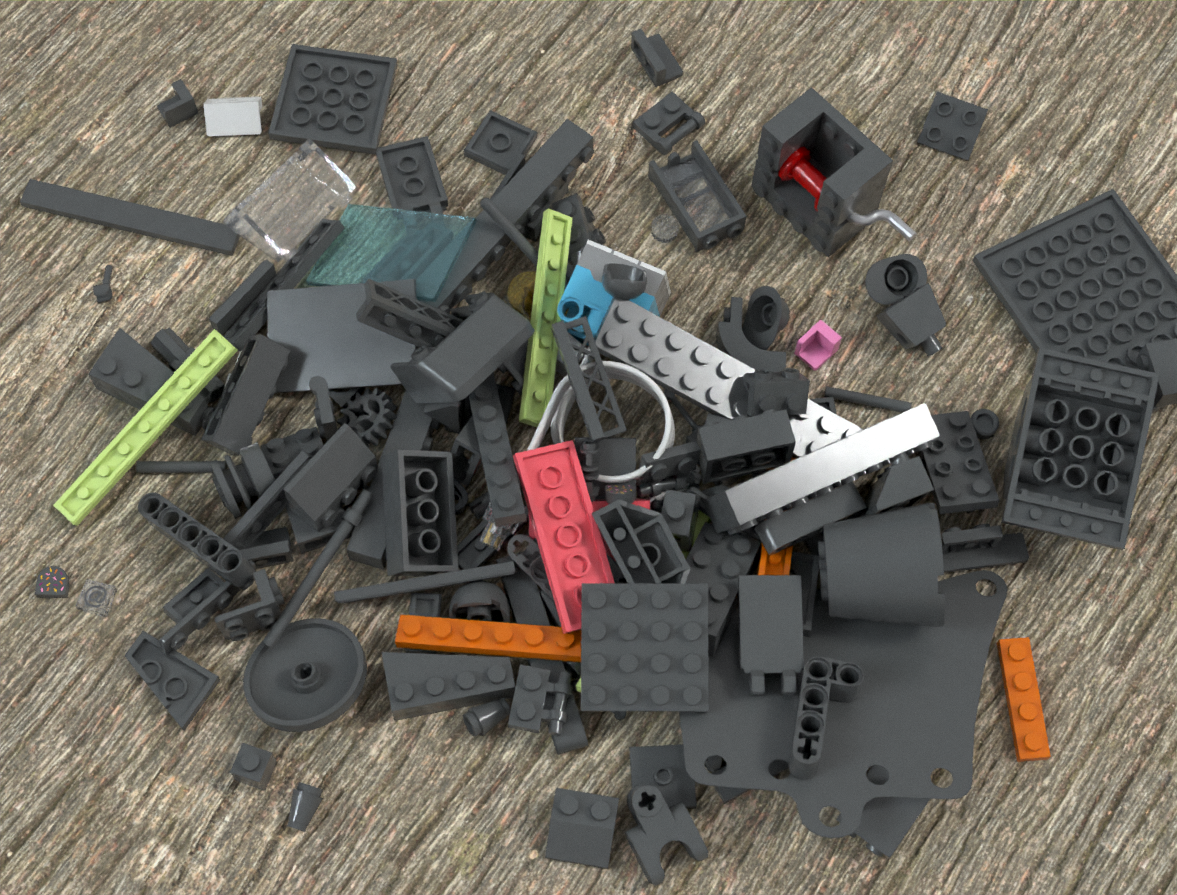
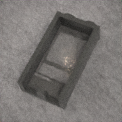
[648,140,747,252]

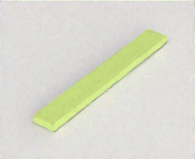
[519,208,572,427]
[53,329,238,526]

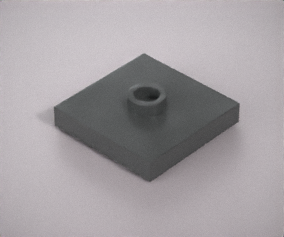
[629,744,697,809]

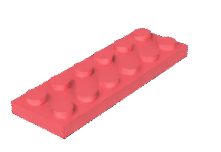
[513,440,615,634]

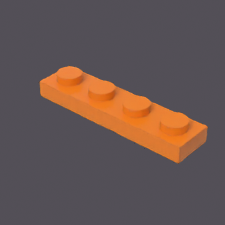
[997,637,1051,762]

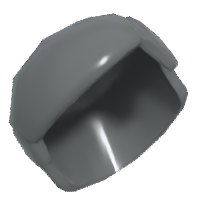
[602,263,647,300]

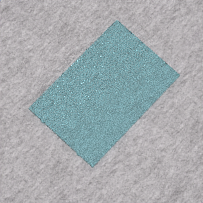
[306,204,477,302]

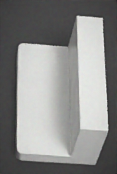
[203,97,262,136]

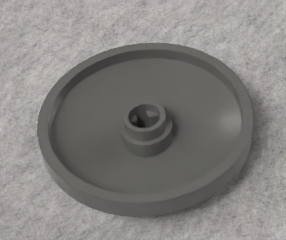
[243,618,367,732]

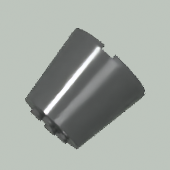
[818,503,945,627]

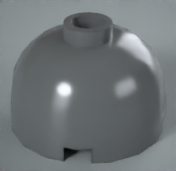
[449,580,510,623]

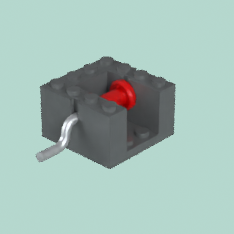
[751,87,917,258]

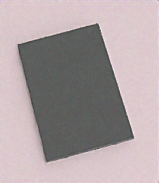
[267,279,418,393]

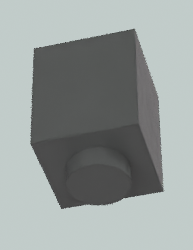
[230,743,277,791]

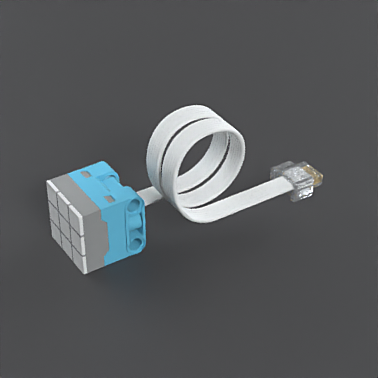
[479,240,675,551]

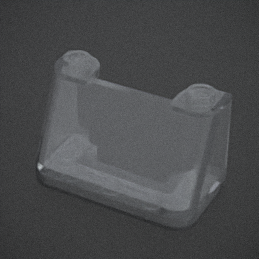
[223,138,356,263]

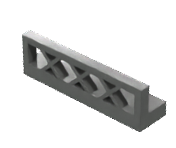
[356,278,464,348]
[551,316,627,443]

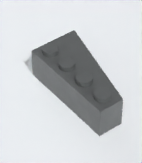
[89,328,208,436]
[382,652,515,721]

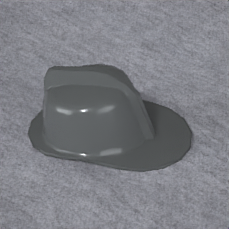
[865,254,927,305]
[742,286,790,350]

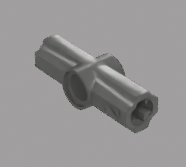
[150,328,225,404]

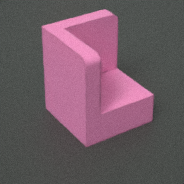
[794,320,842,371]

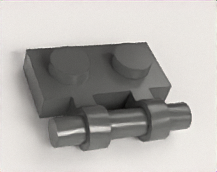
[636,441,701,497]
[508,665,573,736]

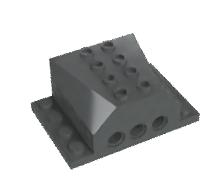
[1001,347,1159,550]

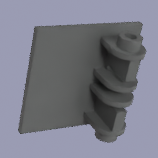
[917,92,988,161]
[575,437,636,502]

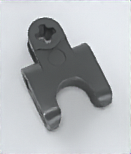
[624,784,709,887]

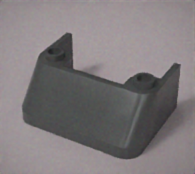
[390,291,535,403]

